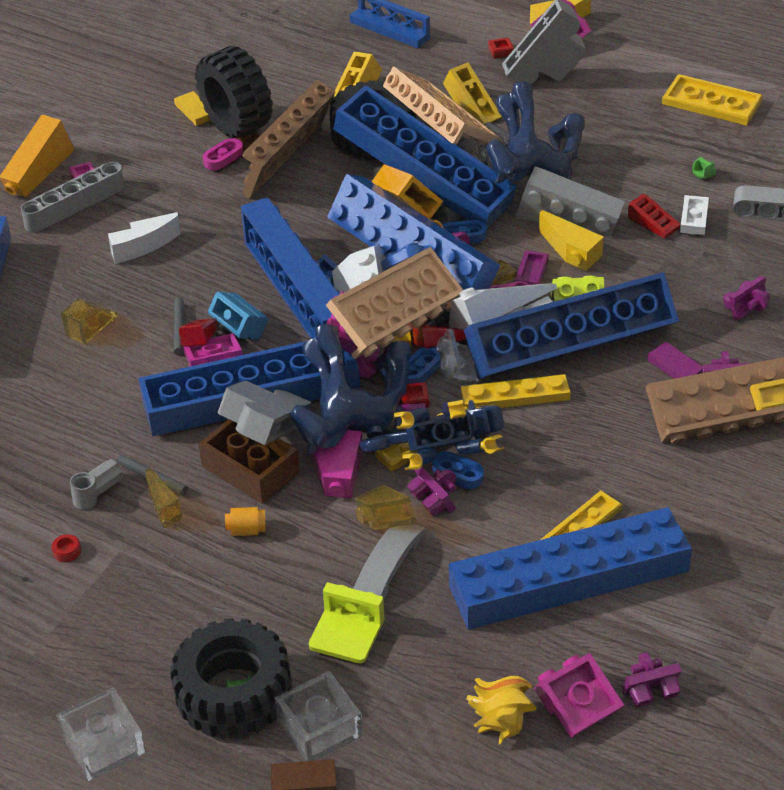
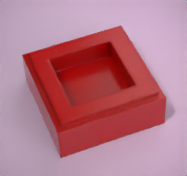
[488,38,514,59]
[401,382,430,408]

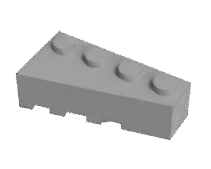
[515,166,625,236]

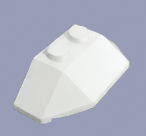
[332,244,383,292]

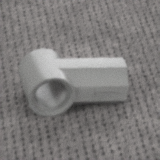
[70,459,123,510]

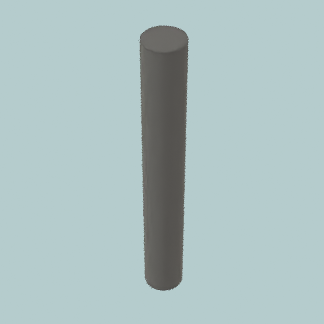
[174,297,184,356]
[116,454,188,496]

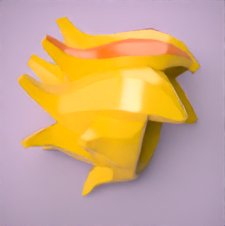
[466,675,537,744]

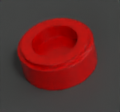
[51,534,81,562]

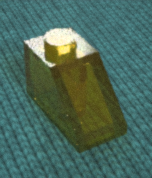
[61,299,118,344]
[355,484,417,530]

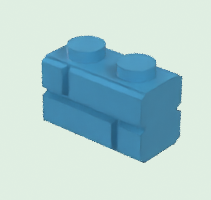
[208,291,268,340]

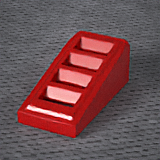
[628,193,681,239]
[179,318,220,346]
[412,325,466,348]

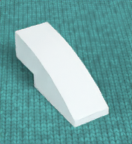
[108,212,181,264]

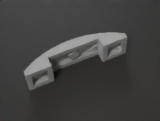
[353,519,426,599]

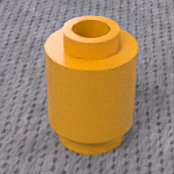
[225,507,265,536]

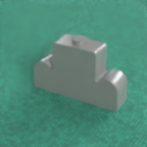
[502,0,587,84]
[218,381,312,445]

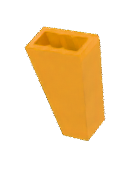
[0,114,75,197]
[372,164,443,219]

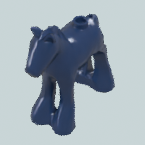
[486,81,585,183]
[290,324,411,455]

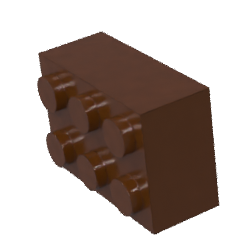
[198,419,300,504]

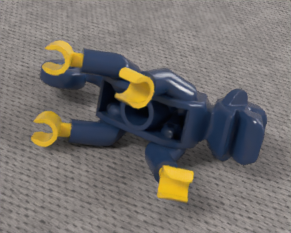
[359,400,504,471]

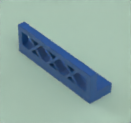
[349,0,430,48]

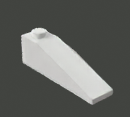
[449,284,557,329]

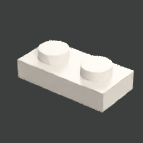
[680,195,709,235]

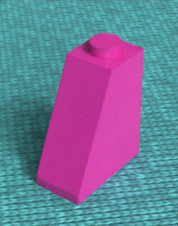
[308,430,362,498]

